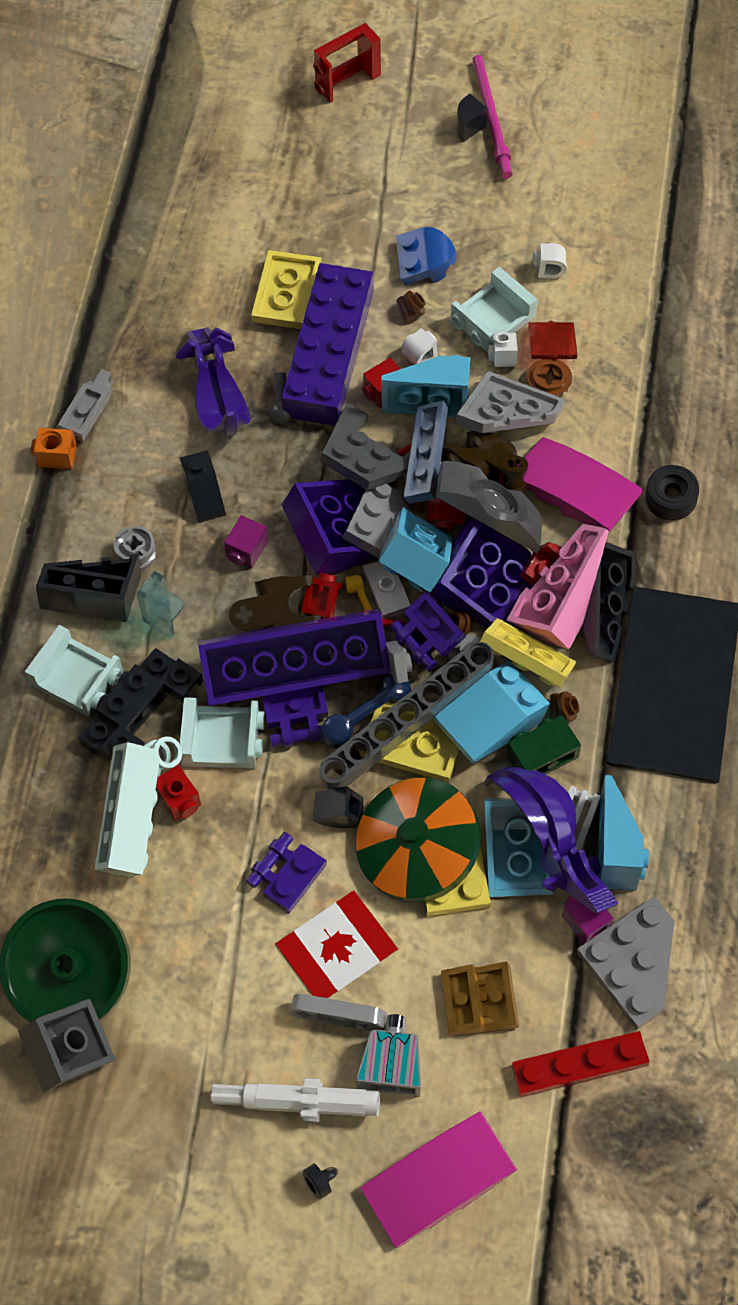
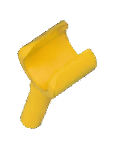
[345,575,373,610]

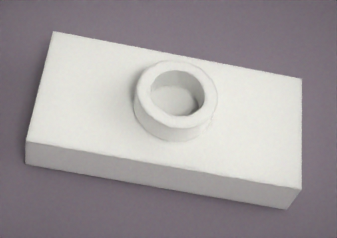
[363,561,410,619]

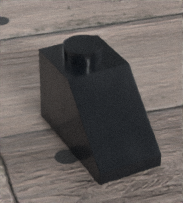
[180,450,226,523]

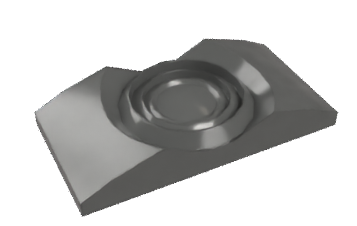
[436,461,542,553]

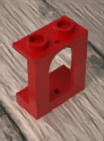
[313,22,381,103]

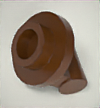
[396,291,426,324]
[550,691,580,722]

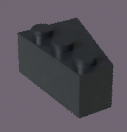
[36,554,141,622]

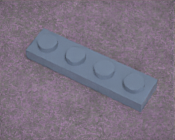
[404,401,448,504]

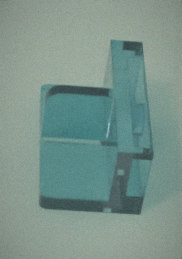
[137,571,185,638]

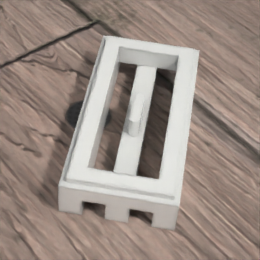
[568,786,601,851]

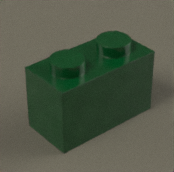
[507,715,581,775]

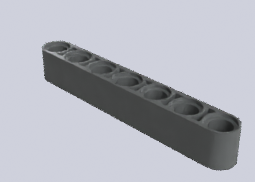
[319,642,493,789]

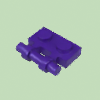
[390,592,466,671]
[262,685,328,748]
[246,832,327,914]

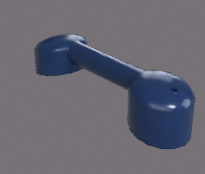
[320,675,411,749]

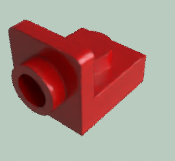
[520,542,562,586]
[302,573,345,618]

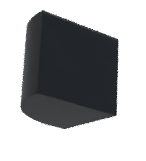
[457,94,488,142]
[313,786,364,828]

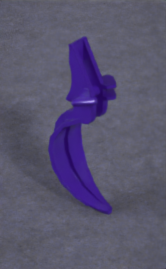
[176,327,251,436]
[484,767,618,914]

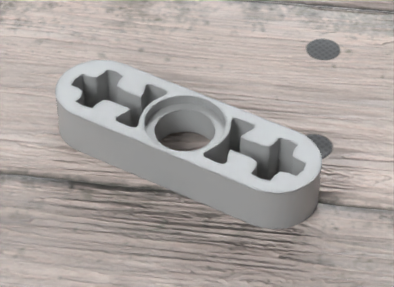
[290,994,387,1031]

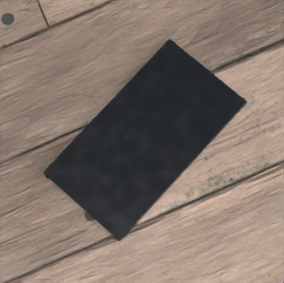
[607,586,738,783]

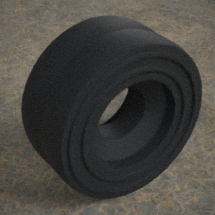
[645,465,700,520]

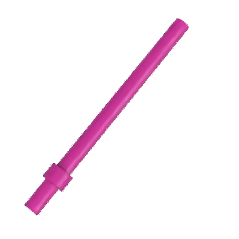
[472,55,513,179]

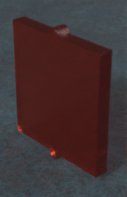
[528,320,578,361]

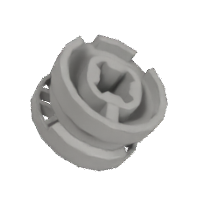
[113,526,157,571]

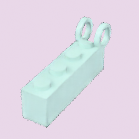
[95,737,182,877]

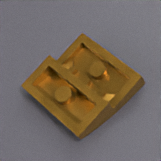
[441,961,519,1035]

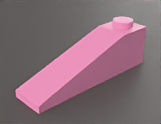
[507,524,609,649]

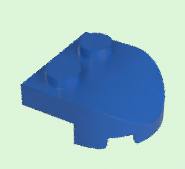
[396,227,457,285]

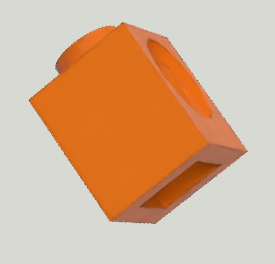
[31,428,77,470]

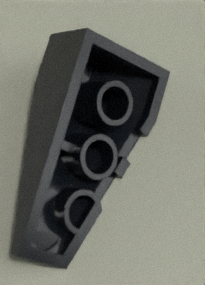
[582,542,636,662]

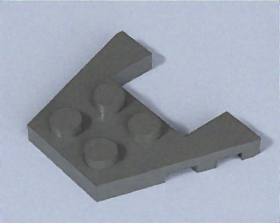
[320,403,411,490]

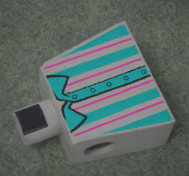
[357,1014,421,1096]

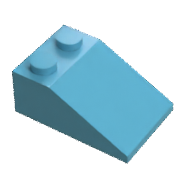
[382,355,470,418]
[379,507,453,592]
[433,660,550,764]
[598,775,649,891]
[484,797,553,897]

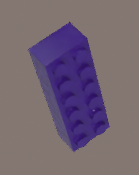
[282,263,374,426]
[198,609,391,706]

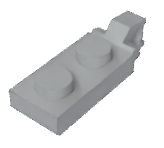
[57,369,114,442]
[386,641,412,683]

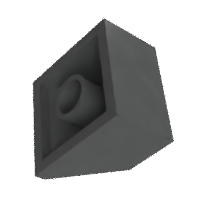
[18,999,116,1093]

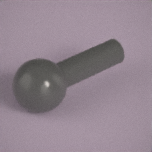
[269,372,291,425]

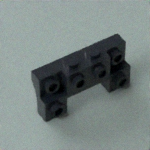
[78,648,203,762]

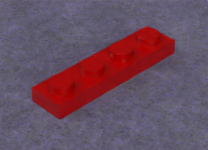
[511,1031,650,1097]

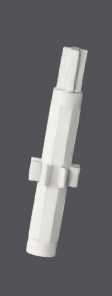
[211,1078,380,1122]

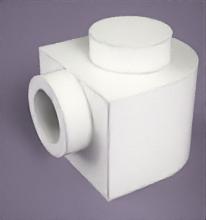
[533,243,567,279]
[402,328,438,365]
[488,332,518,367]

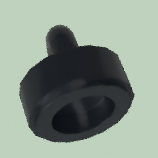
[302,1163,338,1200]

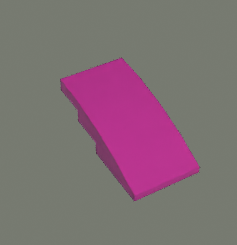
[518,437,642,532]
[360,1111,518,1248]

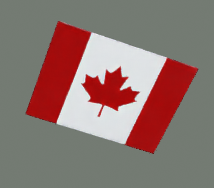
[275,890,399,998]

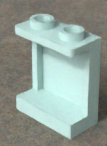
[450,267,538,352]
[25,625,123,718]
[180,698,265,769]

